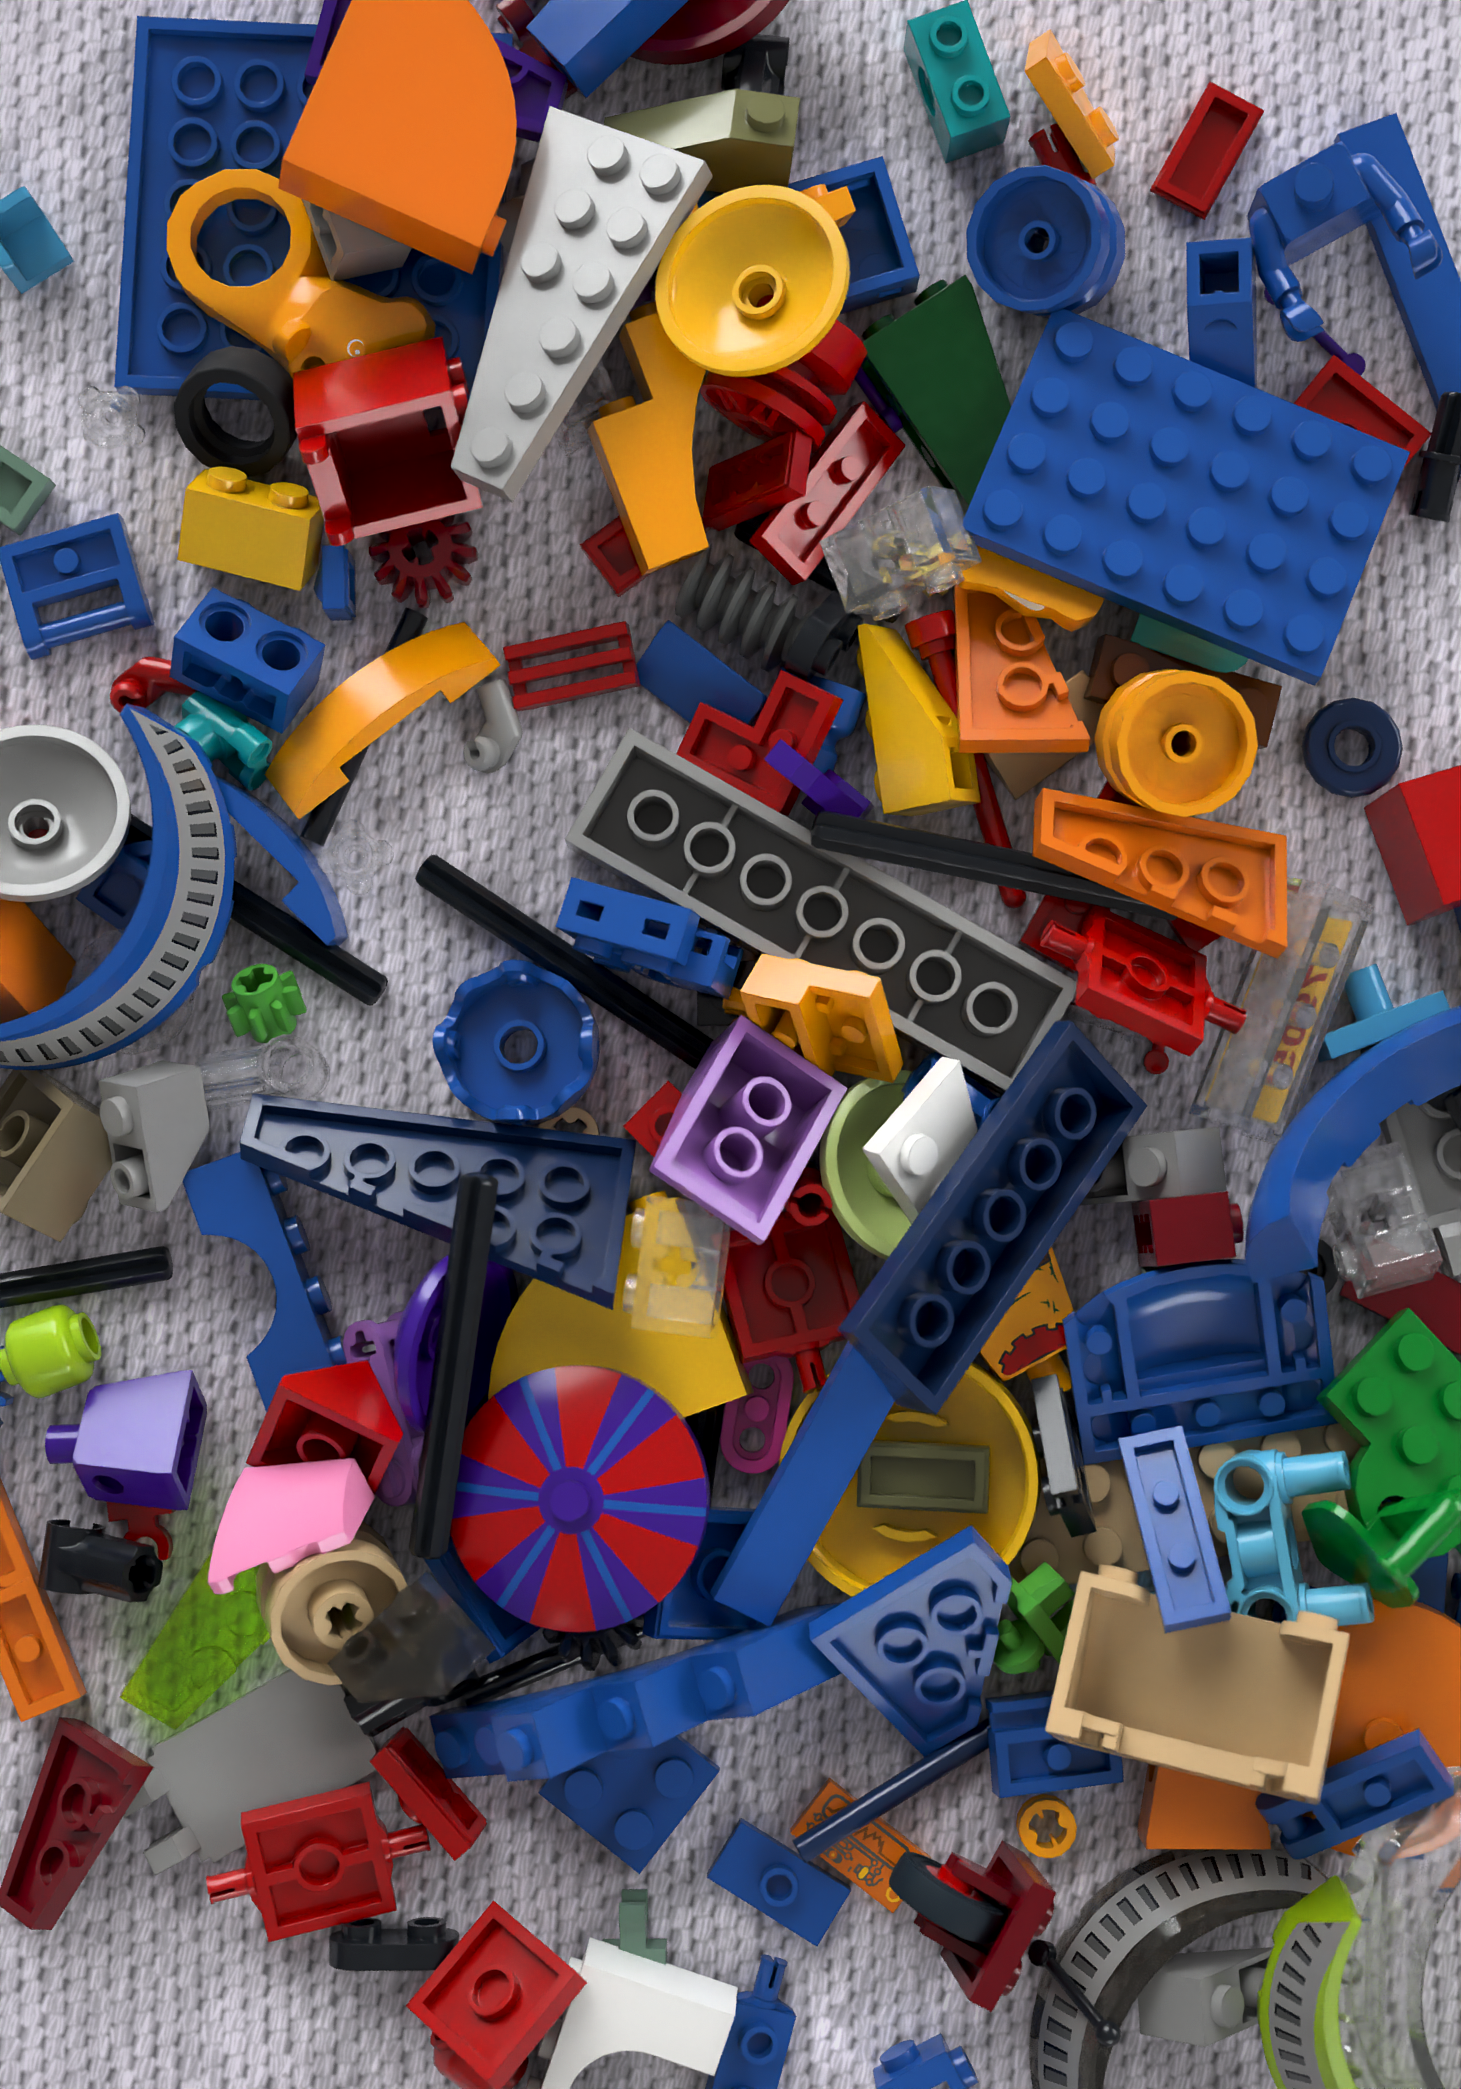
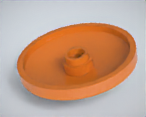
[1302,1597,1461,1860]

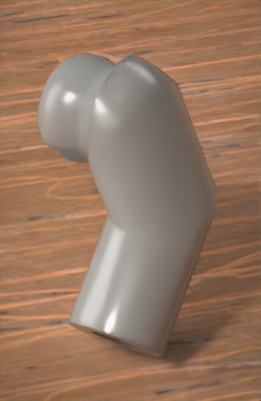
[463,679,523,774]

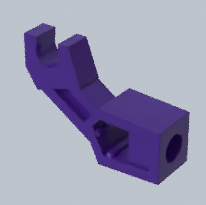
[764,739,874,818]

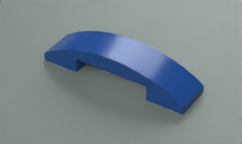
[215,775,348,946]

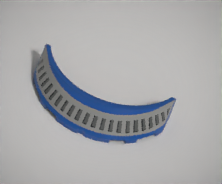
[0,704,237,1070]

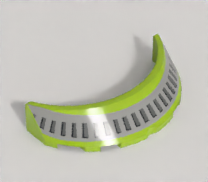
[1257,1875,1362,2089]

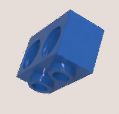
[170,587,325,734]

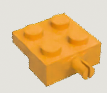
[723,954,904,1083]

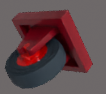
[889,1840,1057,2012]

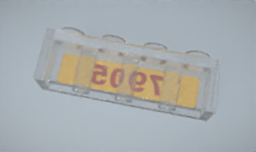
[1189,877,1374,1145]

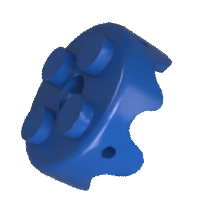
[432,959,601,1126]

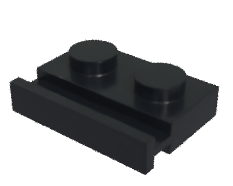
[1031,1374,1097,1538]

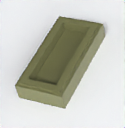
[857,1440,990,1514]

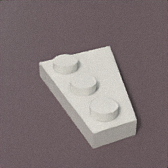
[862,1057,978,1224]

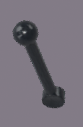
[1028,1939,1121,2048]

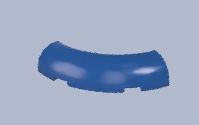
[1245,1005,1461,1283]

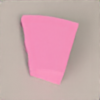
[208,1458,375,1595]

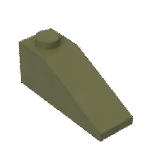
[604,89,800,193]

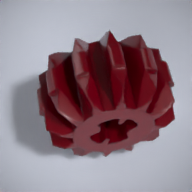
[369,515,478,609]

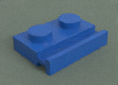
[985,1690,1124,1798]

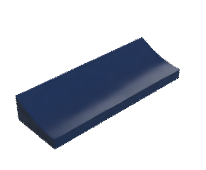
[838,1020,1147,1415]

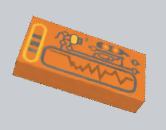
[790,1777,932,1913]

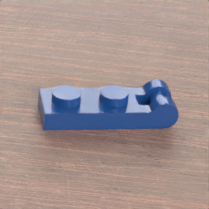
[1255,1729,1454,1859]

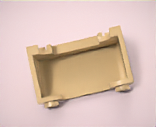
[1045,1565,1350,1805]

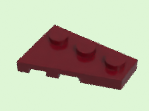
[0,1717,154,1930]

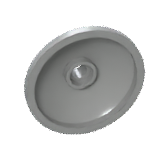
[0,725,131,902]

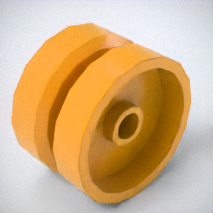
[1094,669,1258,817]

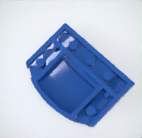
[1062,1259,1338,1465]

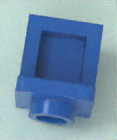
[873,2033,979,2089]

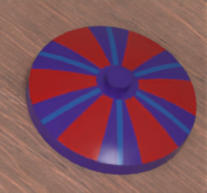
[450,1365,710,1632]

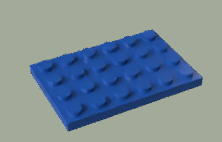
[956,309,1410,686]

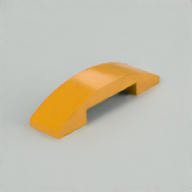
[264,622,501,819]

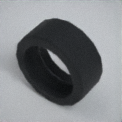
[174,346,297,478]

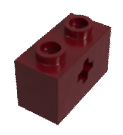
[1131,1191,1244,1266]

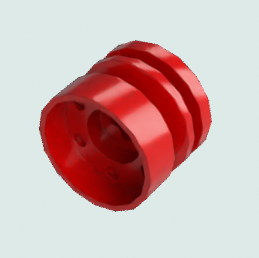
[699,295,868,454]

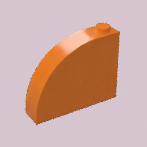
[278,0,517,274]

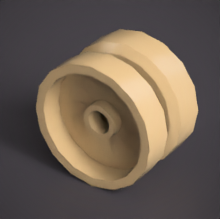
[256,1521,413,1686]

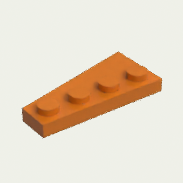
[1032,788,1287,959]

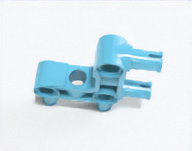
[1150,1449,1375,1626]

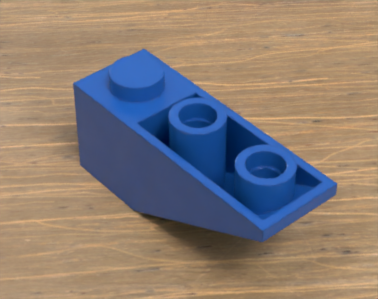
[1186,237,1257,388]

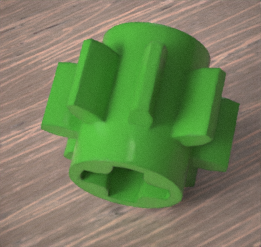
[222,964,307,1043]

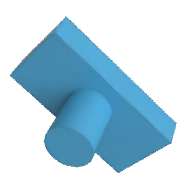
[1313,963,1450,1062]

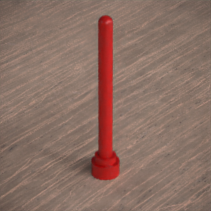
[904,610,1027,908]

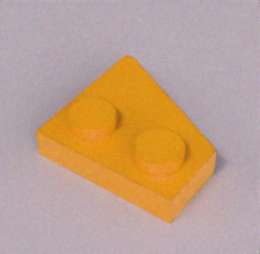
[1025,29,1119,179]

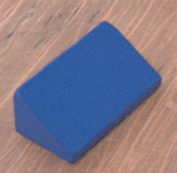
[636,620,767,725]

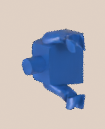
[1247,141,1443,342]

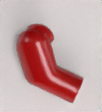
[109,656,197,713]

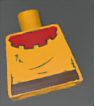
[979,1246,1074,1392]

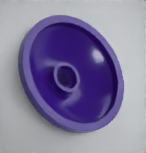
[394,1254,518,1434]

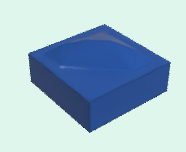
[313,545,356,621]

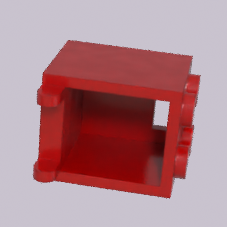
[293,336,483,546]

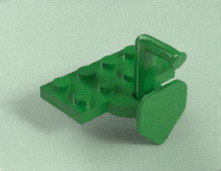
[1301,1308,1461,1608]

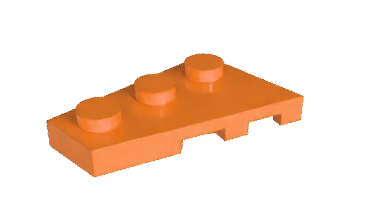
[953,581,1091,753]

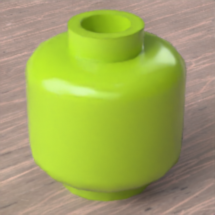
[0,1304,101,1399]

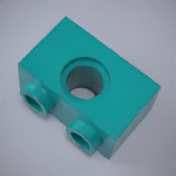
[903,0,1011,164]

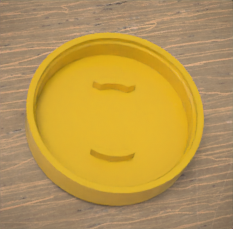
[779,1362,1042,1597]

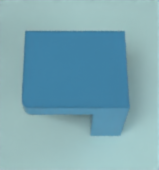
[0,186,74,294]

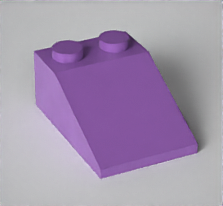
[649,1015,848,1245]

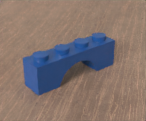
[182,1152,347,1413]

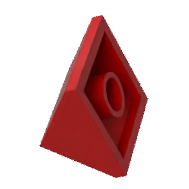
[1364,765,1461,926]
[246,1360,403,1495]

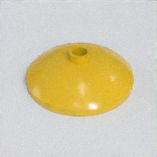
[655,185,850,377]

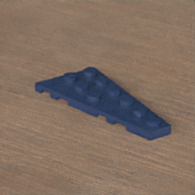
[239,1093,636,1310]

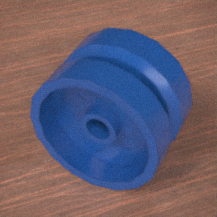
[966,165,1125,319]

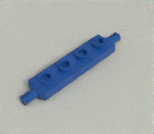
[705,1954,796,2089]

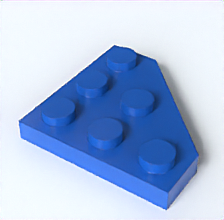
[809,1525,1012,1757]

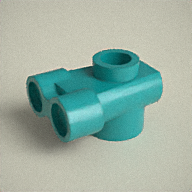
[174,691,273,791]

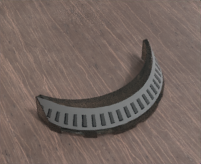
[1029,1841,1356,2089]

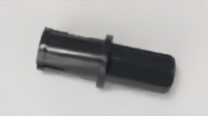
[1408,391,1461,523]

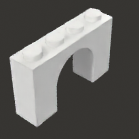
[525,1937,738,2089]

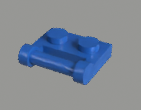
[0,513,154,660]

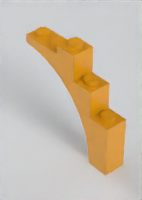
[587,184,856,576]

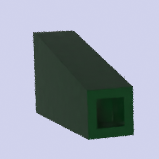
[861,275,1011,519]

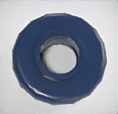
[1301,698,1403,798]

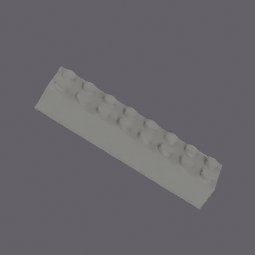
[565,728,1077,1096]

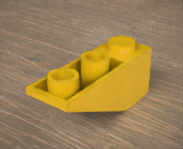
[857,623,981,816]

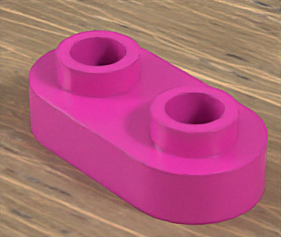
[720,1356,794,1474]

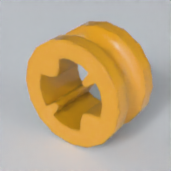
[1016,1794,1077,1858]

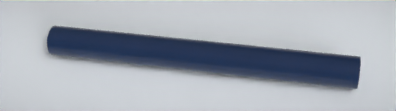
[792,1717,990,1863]

